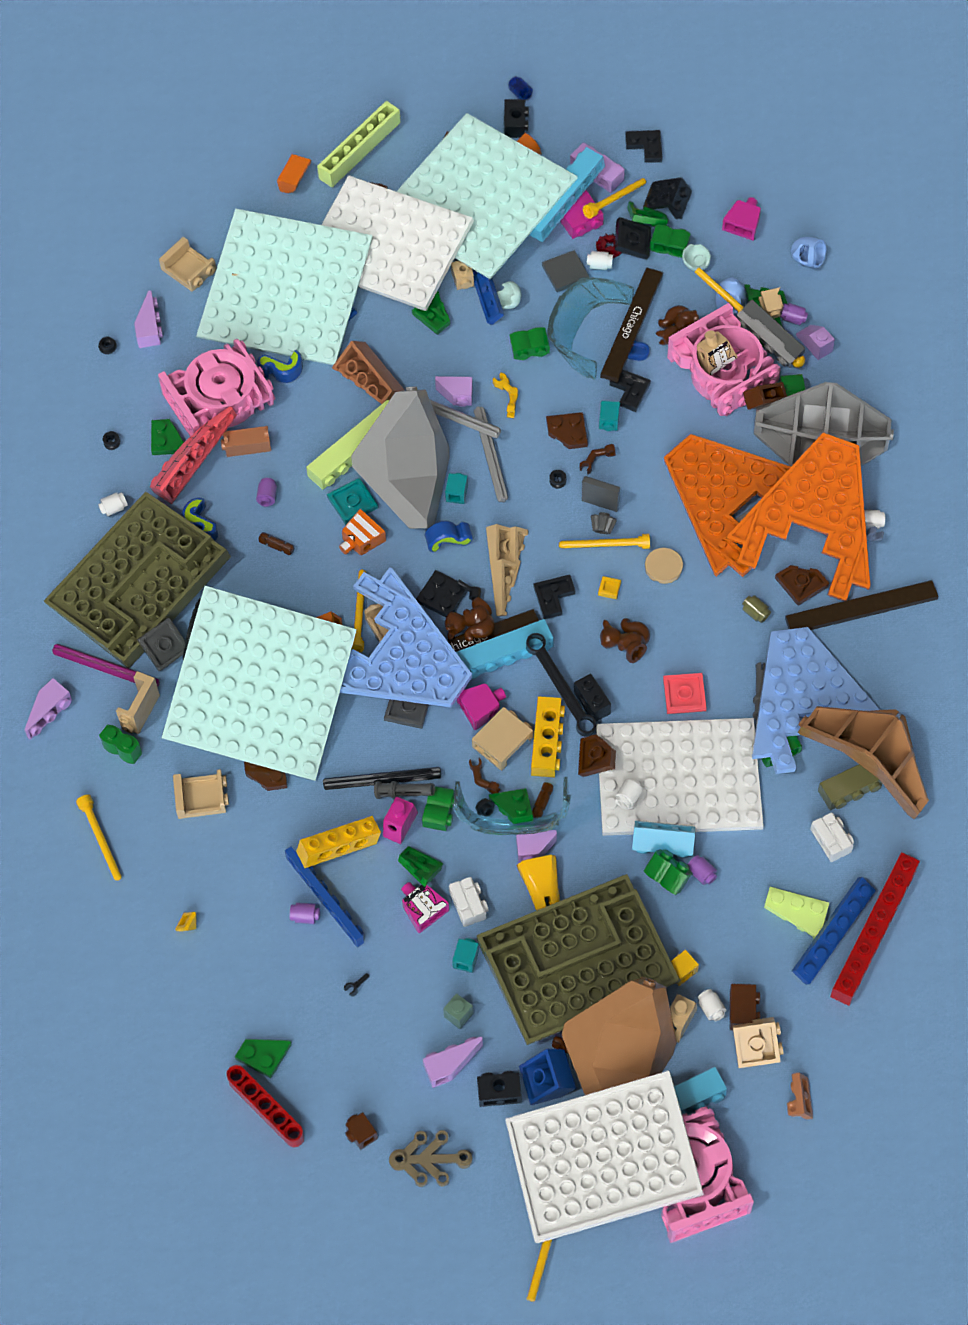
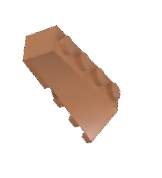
[332,341,405,404]

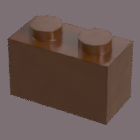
[743,382,787,410]
[730,984,760,1030]

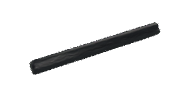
[323,767,441,790]

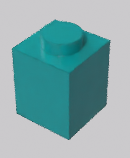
[599,401,620,431]
[445,473,468,504]
[452,938,479,973]

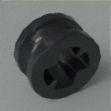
[102,431,120,450]
[549,470,566,489]

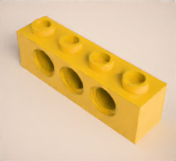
[531,696,565,778]
[296,816,381,868]

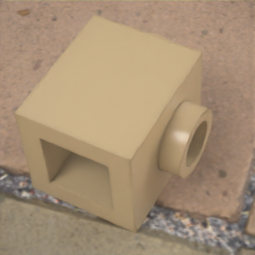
[451,261,474,290]

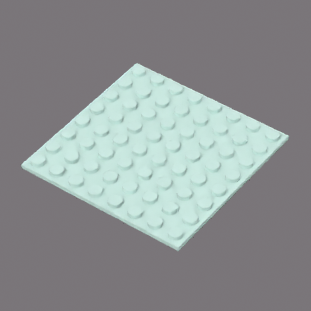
[397,113,578,279]
[196,208,373,365]
[162,586,357,781]

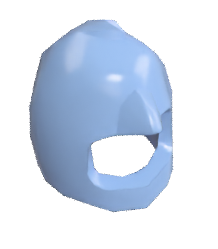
[791,236,826,268]
[715,277,746,317]

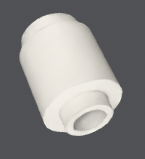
[587,251,613,270]
[98,492,128,517]
[864,510,885,529]
[615,779,643,809]
[698,989,726,1022]

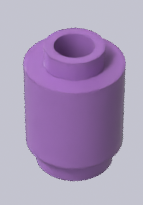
[779,303,808,325]
[256,478,277,507]
[688,855,717,885]
[290,903,320,924]

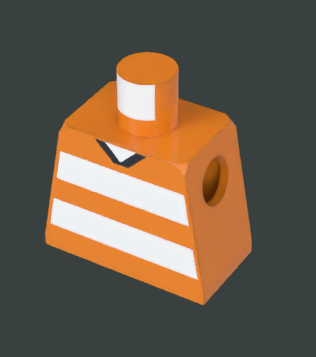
[339,509,386,555]

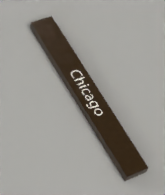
[600,267,663,383]
[447,609,539,652]

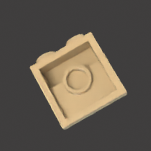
[733,1017,783,1068]

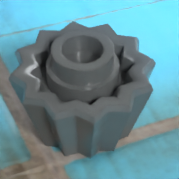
[591,512,617,534]

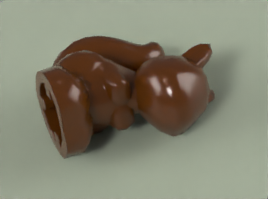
[656,305,699,345]
[445,597,495,642]
[600,618,650,663]

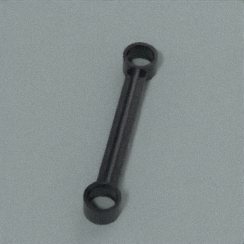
[526,633,596,737]

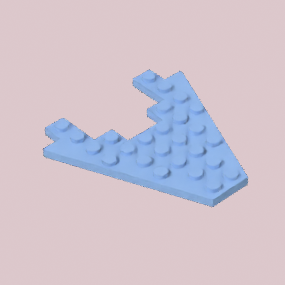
[340,567,472,707]
[752,627,880,774]

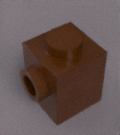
[345,1112,378,1150]

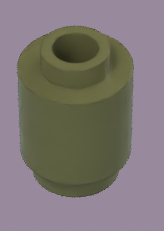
[742,595,771,623]

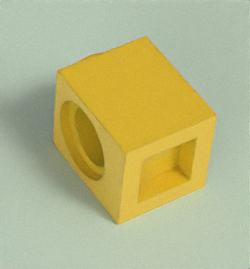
[671,950,699,986]

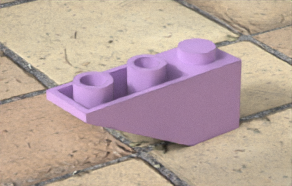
[134,290,163,348]
[24,678,72,740]
[423,1037,483,1088]

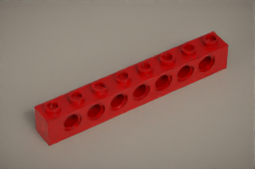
[830,852,920,1006]

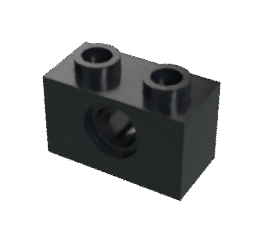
[504,99,529,138]
[574,673,611,722]
[477,1071,522,1107]

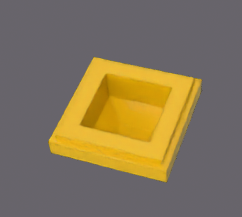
[175,912,196,932]

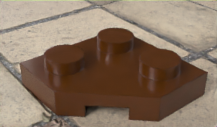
[546,412,588,449]
[775,565,829,606]
[578,734,616,777]
[244,761,287,791]

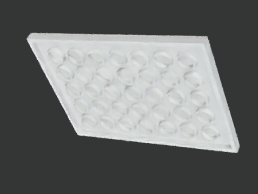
[322,176,474,311]
[596,718,764,836]
[505,1071,704,1244]

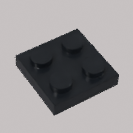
[614,217,651,260]
[416,570,468,617]

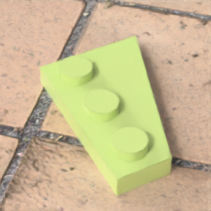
[764,887,829,939]

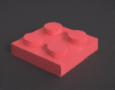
[663,673,706,714]

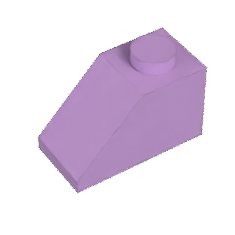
[796,325,835,360]
[435,376,473,407]
[516,830,557,863]

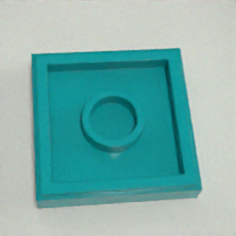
[327,478,378,525]

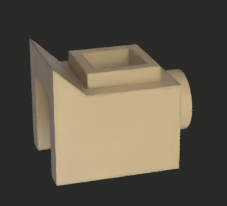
[758,287,783,319]

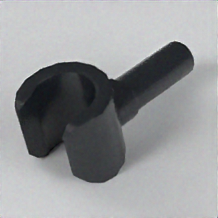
[457,579,481,601]
[344,973,370,997]

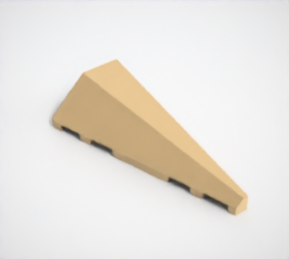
[486,524,528,616]

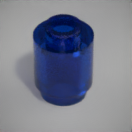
[508,76,533,100]

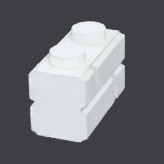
[810,812,854,862]
[449,877,489,927]

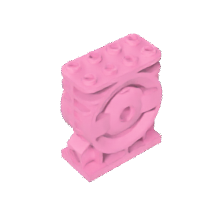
[667,303,781,416]
[158,339,275,436]
[661,1107,754,1243]

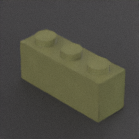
[818,764,882,810]

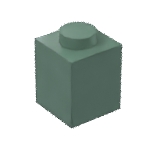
[443,993,473,1029]

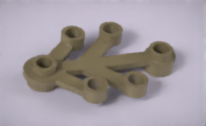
[389,1130,472,1187]

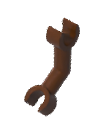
[579,444,616,474]
[469,758,500,794]

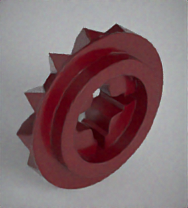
[596,233,622,258]

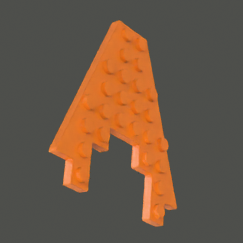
[726,433,870,601]
[664,434,791,577]

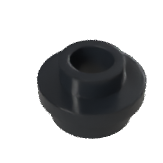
[98,337,117,354]
[475,798,495,818]

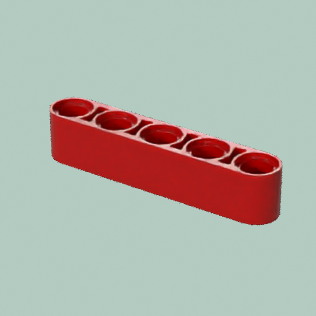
[226,1065,304,1147]

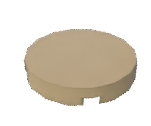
[645,548,683,584]

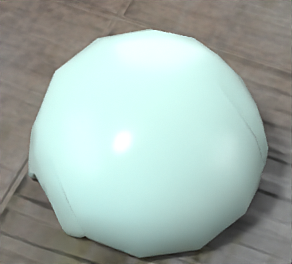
[682,244,711,271]
[497,281,521,309]

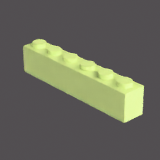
[317,101,401,187]
[306,400,389,490]

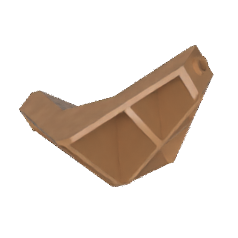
[797,706,929,819]
[562,976,676,1095]

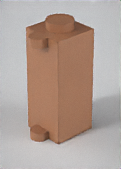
[221,426,271,457]

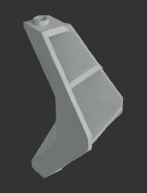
[754,382,894,466]
[351,386,450,529]

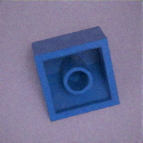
[519,1049,576,1105]

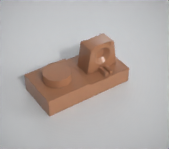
[787,1073,813,1120]

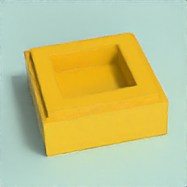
[598,576,621,600]

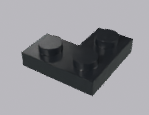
[625,130,662,163]
[610,370,651,412]
[533,574,575,619]

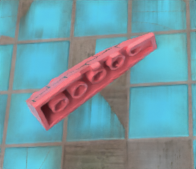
[149,407,237,504]

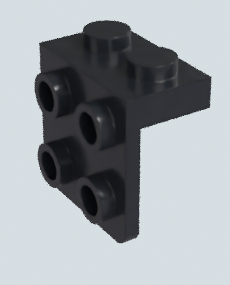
[643,177,692,219]

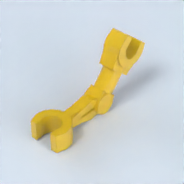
[492,372,518,418]

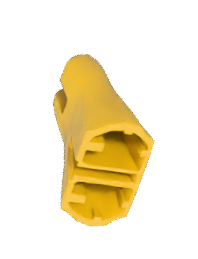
[516,855,560,911]

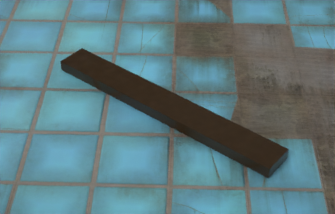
[785,580,939,630]

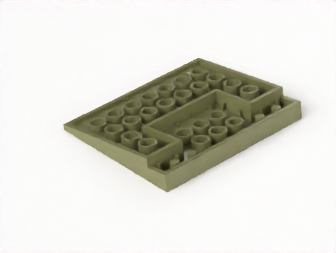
[44,491,231,669]
[477,874,680,1045]

